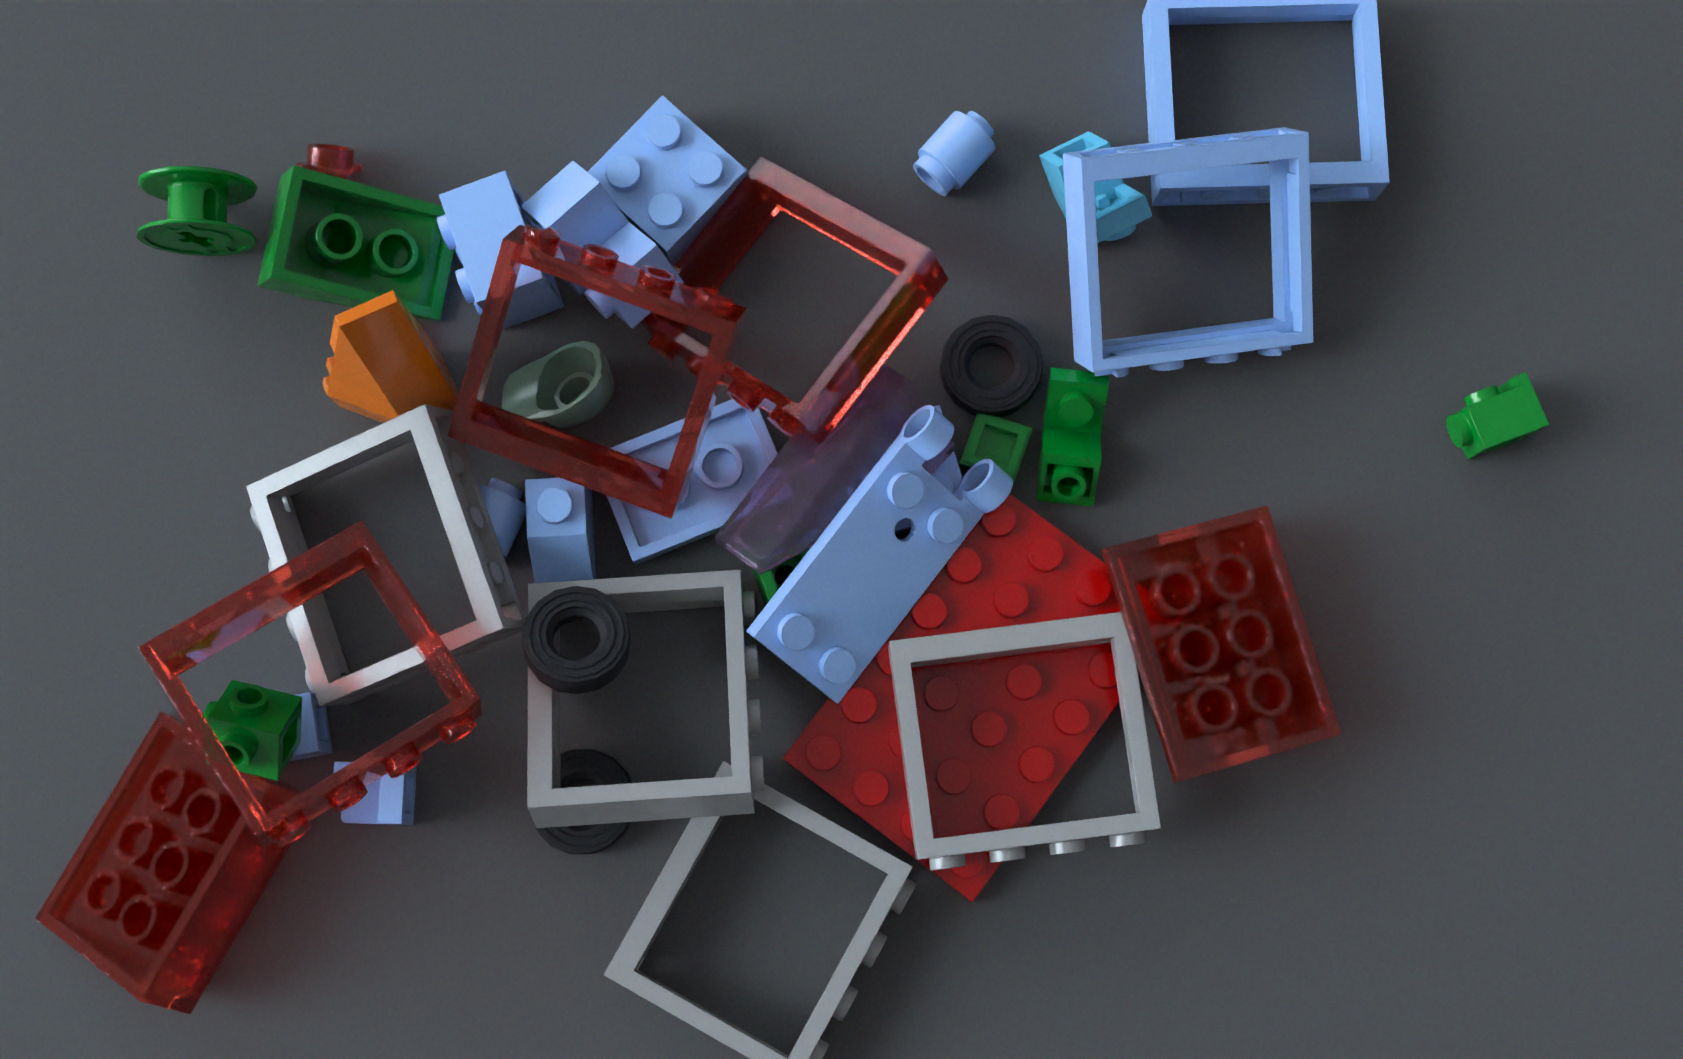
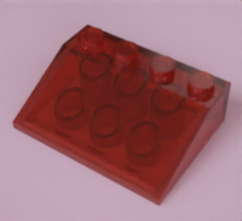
[1101,506,1342,783]
[35,711,316,1014]

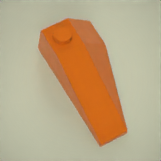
[322,290,467,423]

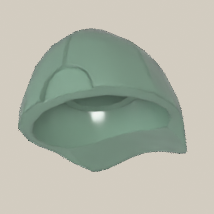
[501,341,615,428]

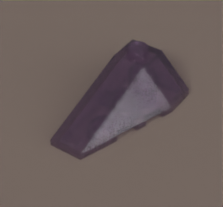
[715,351,955,575]

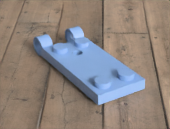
[746,405,1013,704]

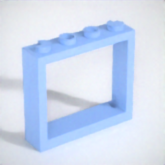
[1142,0,1390,206]
[1063,127,1313,378]

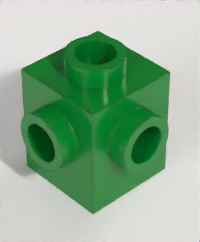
[200,680,302,781]

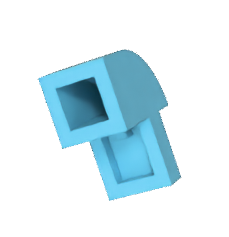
[1039,131,1152,243]

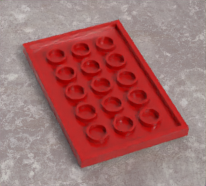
[783,494,1180,902]

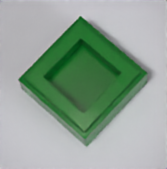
[959,413,1033,484]

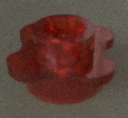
[297,143,362,179]

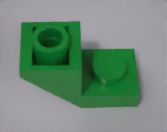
[1036,367,1109,507]

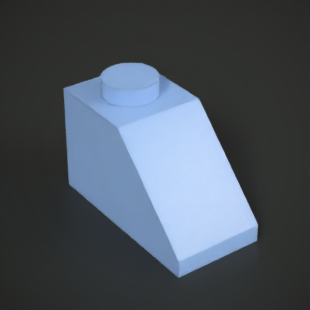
[525,476,596,583]

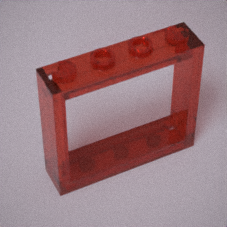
[641,156,949,445]
[447,224,747,519]
[138,520,482,849]

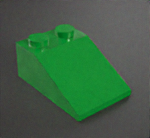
[257,165,454,322]

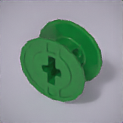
[136,166,258,256]

